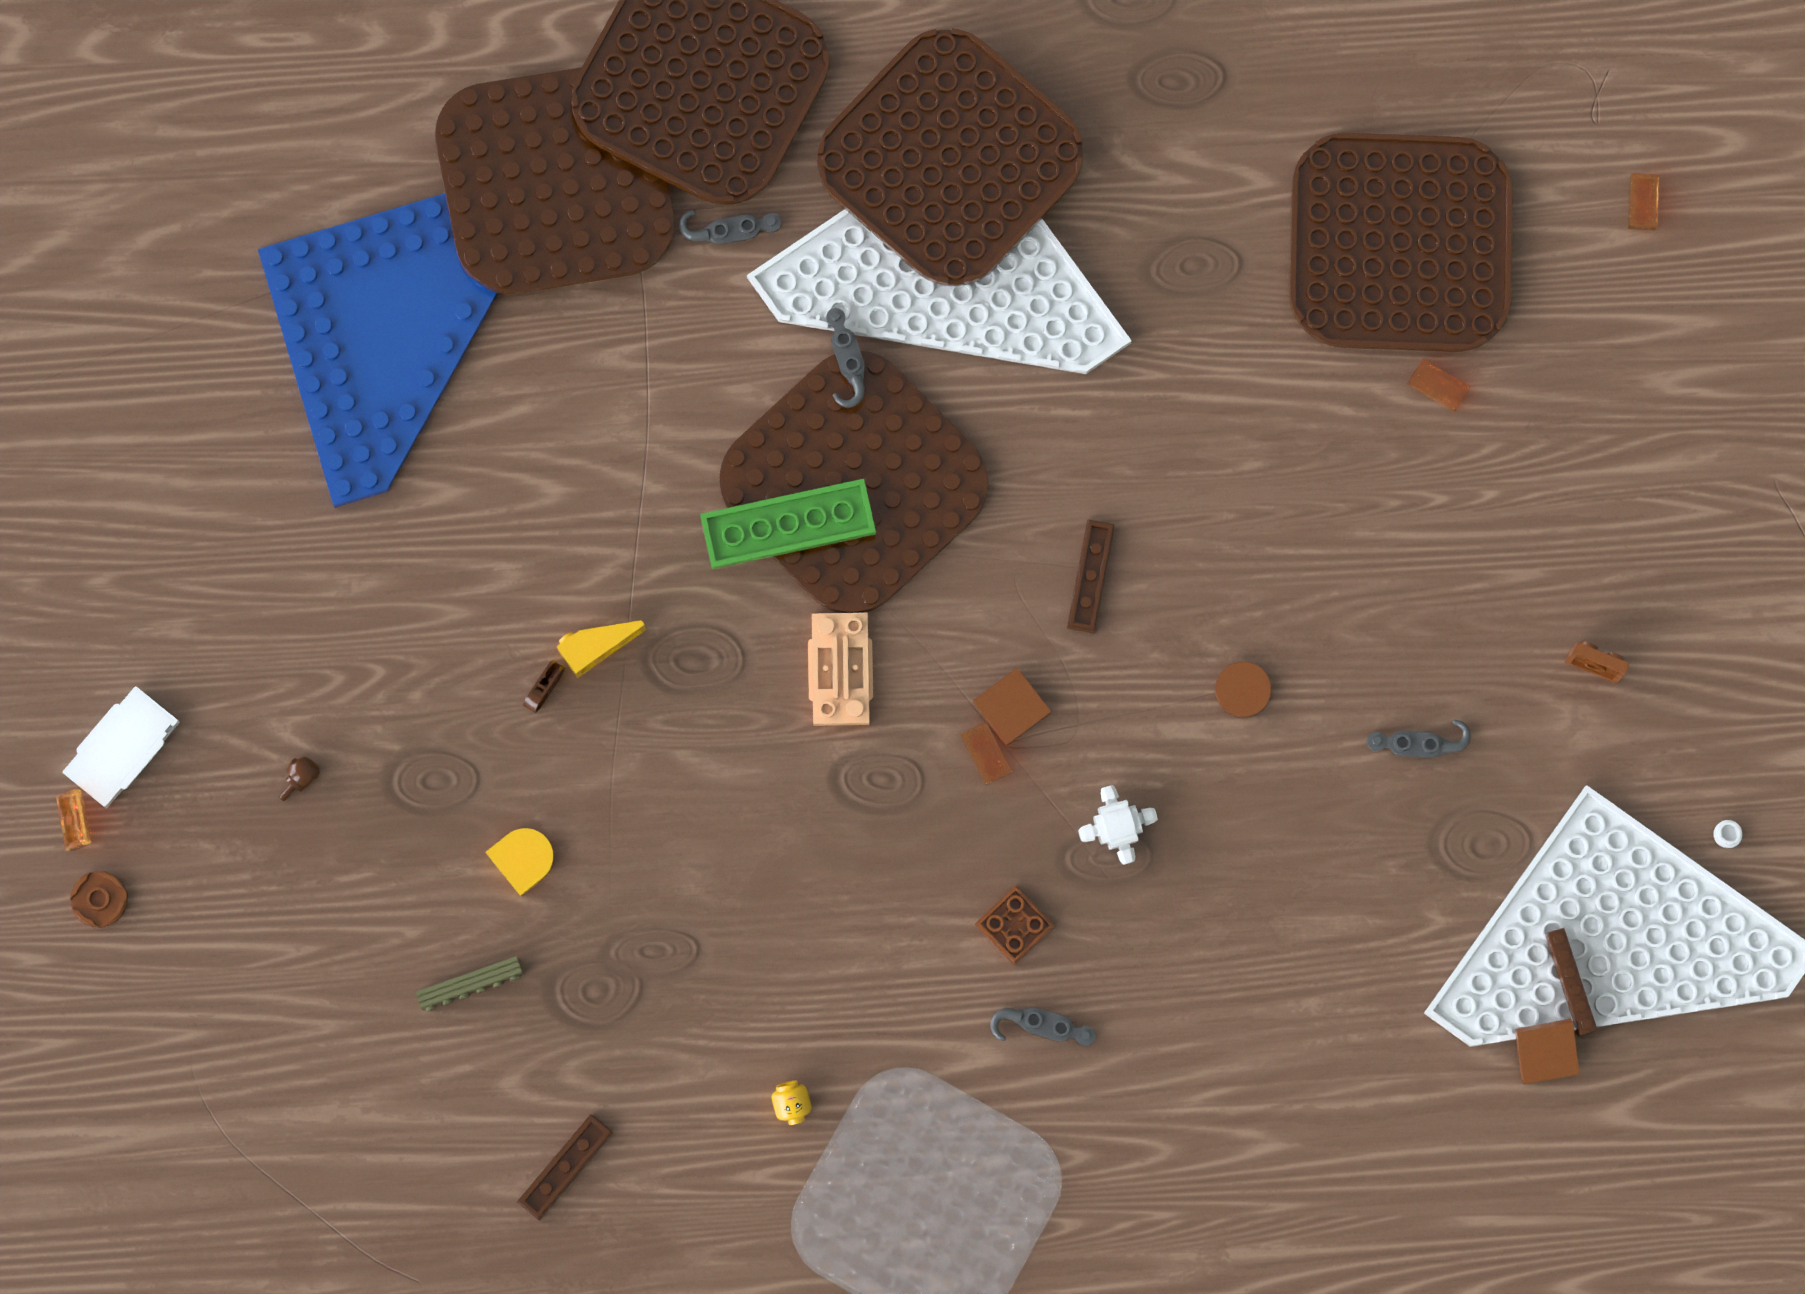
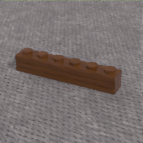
[1545,928,1598,1037]

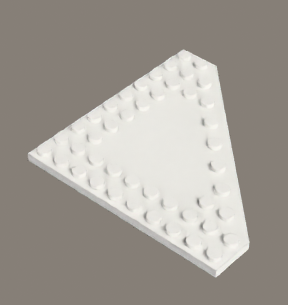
[747,209,1132,374]
[1424,785,1805,1047]

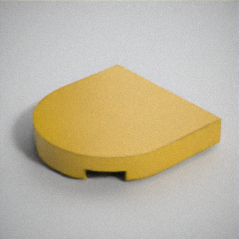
[485,828,554,897]

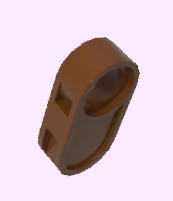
[523,660,565,713]

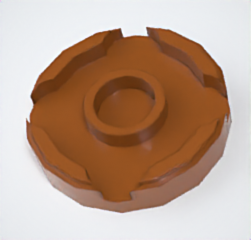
[1215,662,1271,718]
[70,871,128,928]

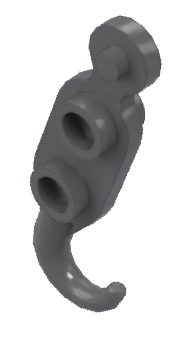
[679,210,781,244]
[826,308,865,408]
[1366,720,1471,758]
[990,1008,1096,1046]

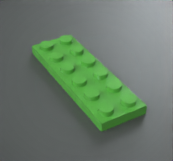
[700,479,876,570]

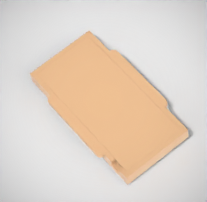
[808,613,873,726]

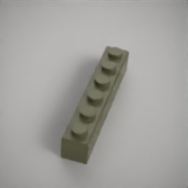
[416,956,524,1012]

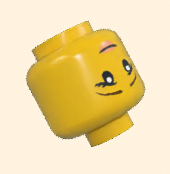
[771,1080,812,1125]

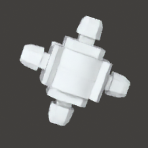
[1078,785,1158,865]

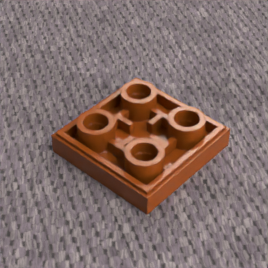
[972,668,1051,747]
[975,885,1055,965]
[1515,1018,1580,1084]

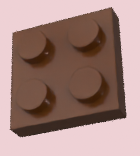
[1565,641,1630,684]

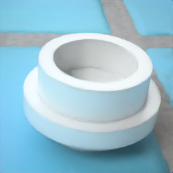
[1714,820,1742,848]

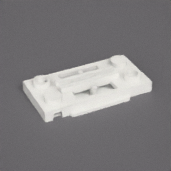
[62,686,180,809]

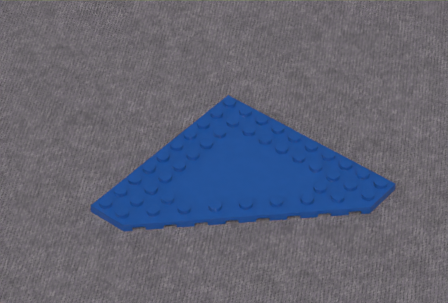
[258,193,499,508]

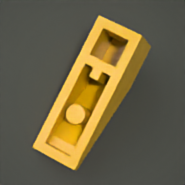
[556,620,646,678]

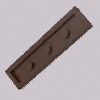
[1067,519,1115,633]
[517,1114,613,1221]

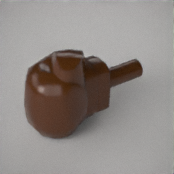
[279,757,320,801]

